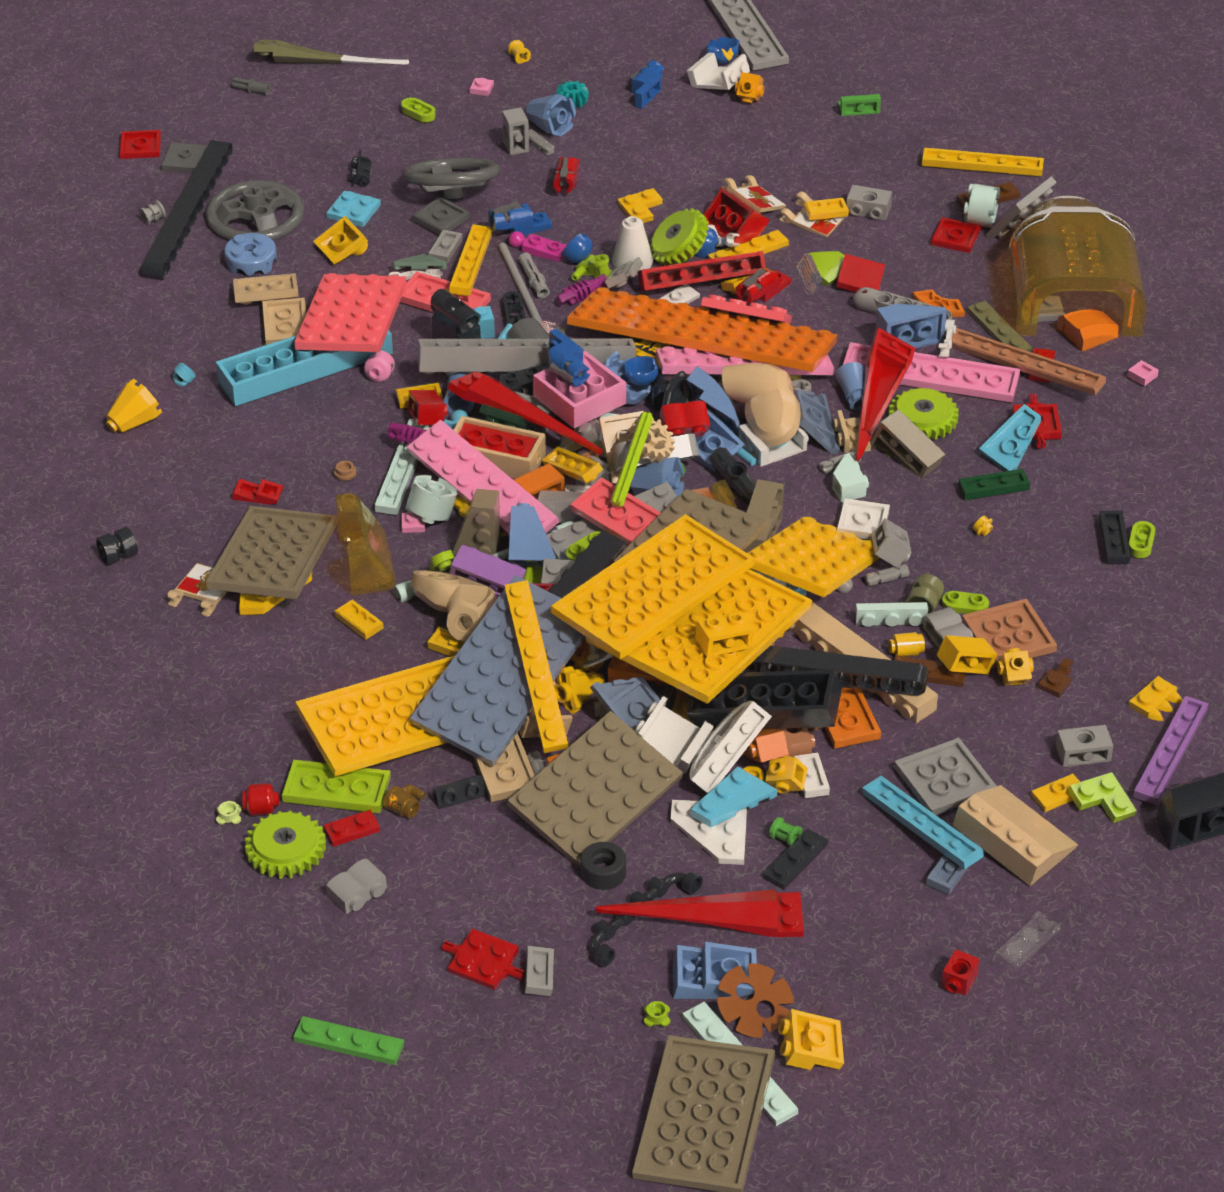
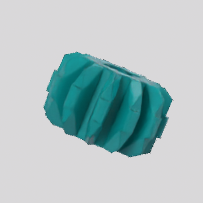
[556,80,589,109]

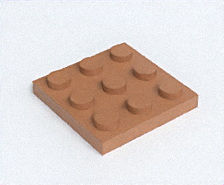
[962,599,1057,669]

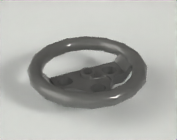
[402,158,501,199]
[205,180,305,241]

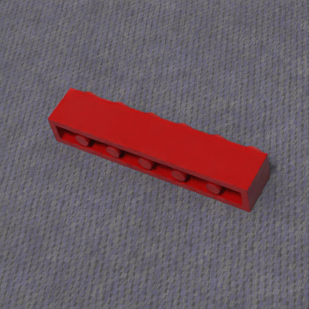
[637,251,766,291]

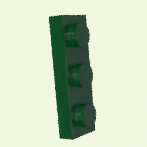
[958,469,1030,500]

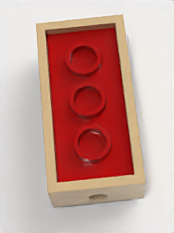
[454,416,546,479]

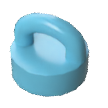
[173,363,196,387]

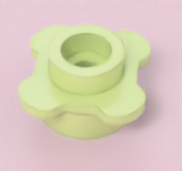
[216,801,242,825]

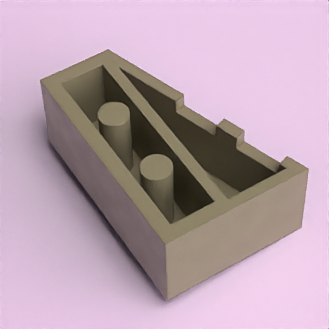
[870,409,946,478]
[744,479,784,553]
[452,489,501,555]

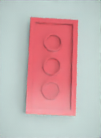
[400,272,491,312]
[701,294,792,324]
[570,477,661,545]

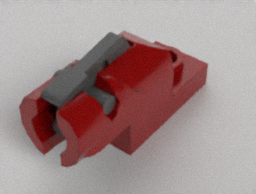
[553,157,580,193]
[736,267,792,304]

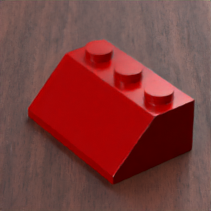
[703,187,770,244]

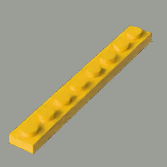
[504,580,568,753]

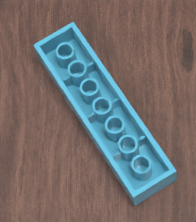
[216,330,393,406]

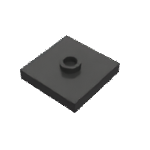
[162,142,208,173]
[412,197,470,235]

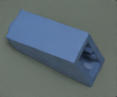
[509,503,556,567]

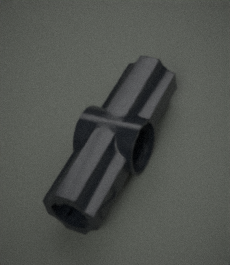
[709,447,756,505]

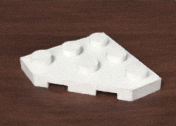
[671,800,747,865]

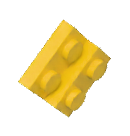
[779,1009,844,1070]

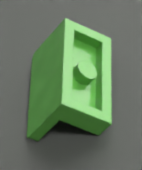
[838,94,881,116]

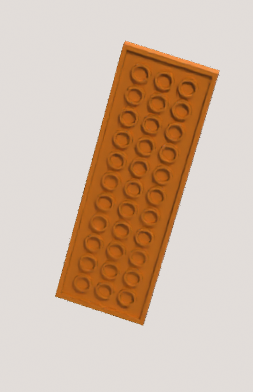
[567,287,837,372]

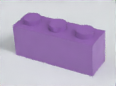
[450,544,526,597]

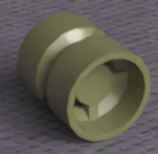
[906,574,944,614]

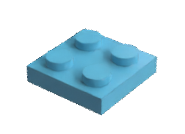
[326,191,381,227]

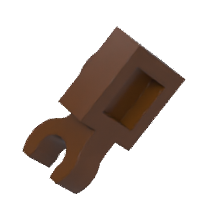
[1038,658,1073,698]

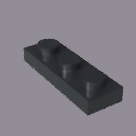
[1099,510,1131,564]
[763,828,828,890]

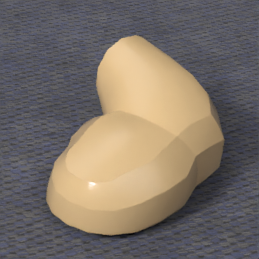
[722,363,801,447]
[411,570,497,641]

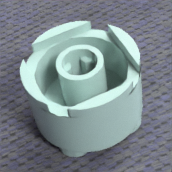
[964,184,1000,228]
[405,475,457,524]

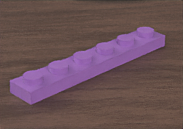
[1133,696,1209,806]

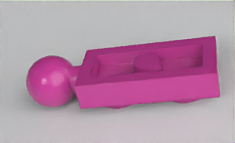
[508,231,567,262]

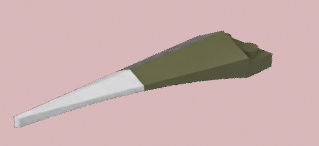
[254,39,409,64]

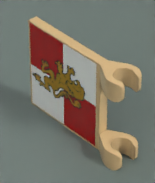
[721,175,786,213]
[779,191,846,237]
[168,563,227,617]

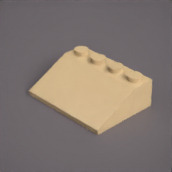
[953,785,1078,886]

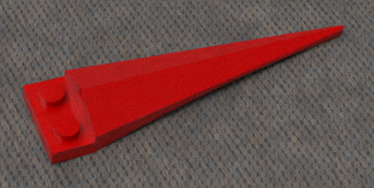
[855,327,915,462]
[448,371,603,455]
[595,889,804,937]

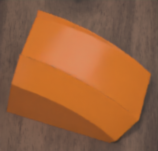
[1056,310,1119,352]

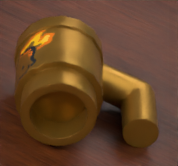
[383,784,426,819]

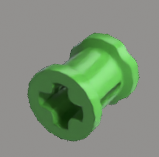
[769,817,803,846]

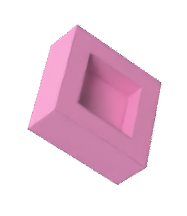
[470,78,494,96]
[1127,360,1159,386]
[402,512,425,533]

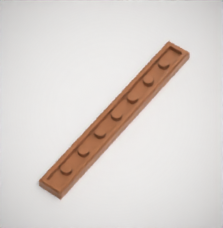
[952,328,1106,395]

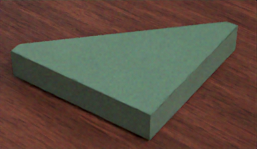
[393,254,447,270]

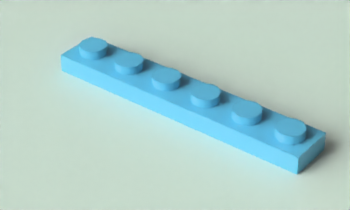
[862,776,984,870]

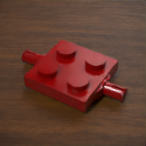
[1012,393,1062,449]
[442,928,526,990]

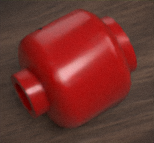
[243,783,279,816]

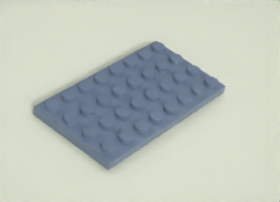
[410,575,586,766]

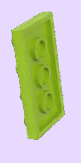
[282,760,391,813]

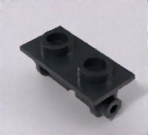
[349,150,371,187]
[432,774,486,809]

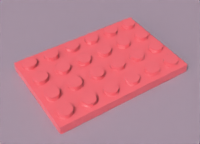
[294,273,407,352]

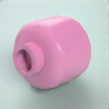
[364,351,395,382]

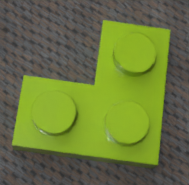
[1068,772,1137,823]

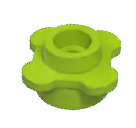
[644,1001,670,1027]

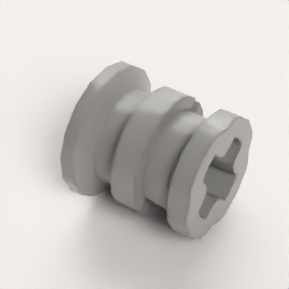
[139,200,166,226]

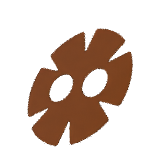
[717,963,794,1038]

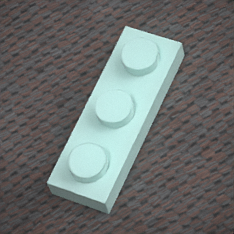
[855,602,928,627]

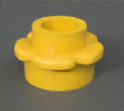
[972,516,993,536]

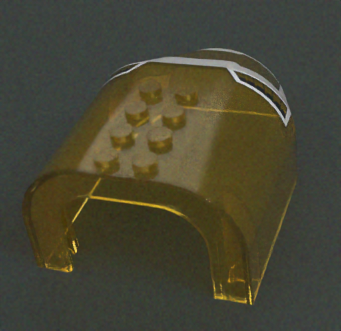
[1007,195,1147,337]

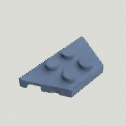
[794,389,840,454]
[590,677,666,731]

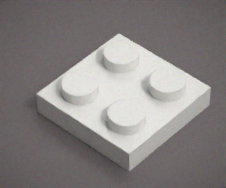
[837,498,890,540]

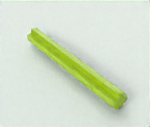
[611,412,653,508]

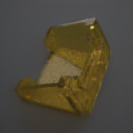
[335,493,396,596]

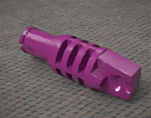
[555,274,607,307]
[388,423,427,445]

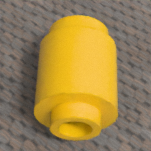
[888,632,925,657]

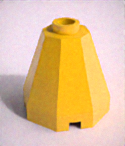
[105,379,162,433]

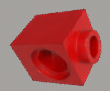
[941,949,980,996]

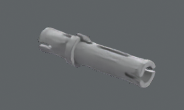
[518,253,550,298]

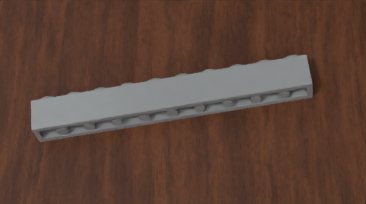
[417,339,636,374]

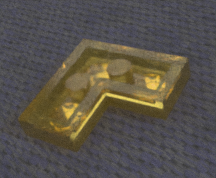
[711,479,739,510]

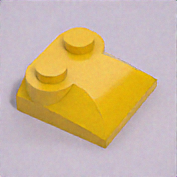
[313,216,368,264]

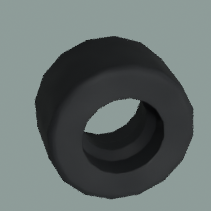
[581,842,626,890]

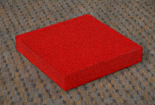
[120,130,161,159]
[931,217,981,253]
[836,254,885,293]

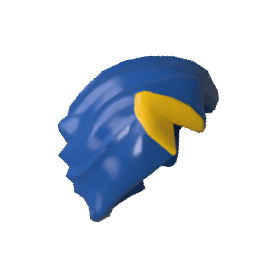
[705,37,740,65]

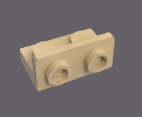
[833,410,871,453]

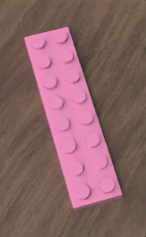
[843,342,1020,403]
[656,347,834,375]
[407,420,559,537]

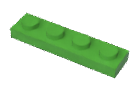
[294,1016,404,1065]

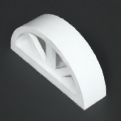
[689,701,772,793]

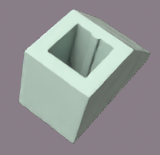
[832,453,869,502]

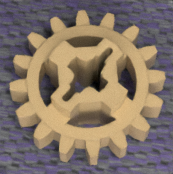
[627,418,676,462]

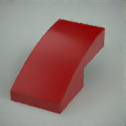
[232,479,283,504]

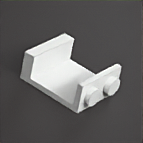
[687,53,750,90]
[739,423,809,467]
[635,696,714,773]

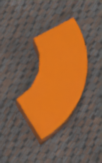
[912,289,965,317]

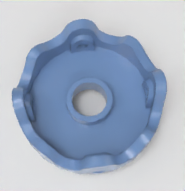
[224,233,277,276]
[603,351,652,405]

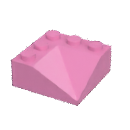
[533,351,626,428]

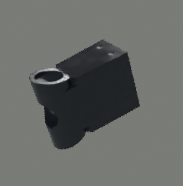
[430,289,481,339]

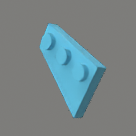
[979,404,1041,471]
[691,767,777,827]

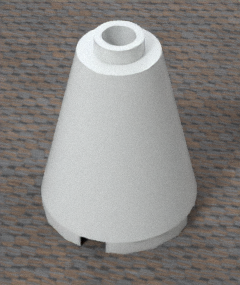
[612,216,653,270]

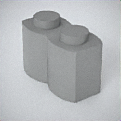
[923,607,973,649]
[326,859,387,914]

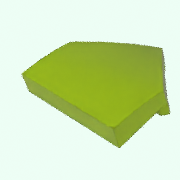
[806,251,845,287]

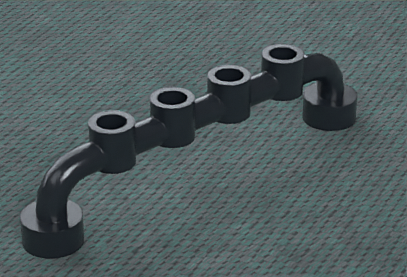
[590,871,703,967]

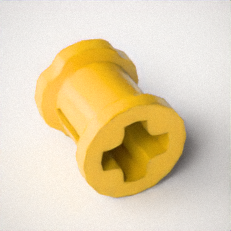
[508,40,531,64]

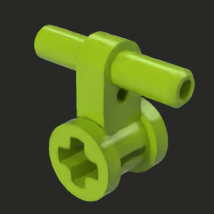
[571,254,612,281]

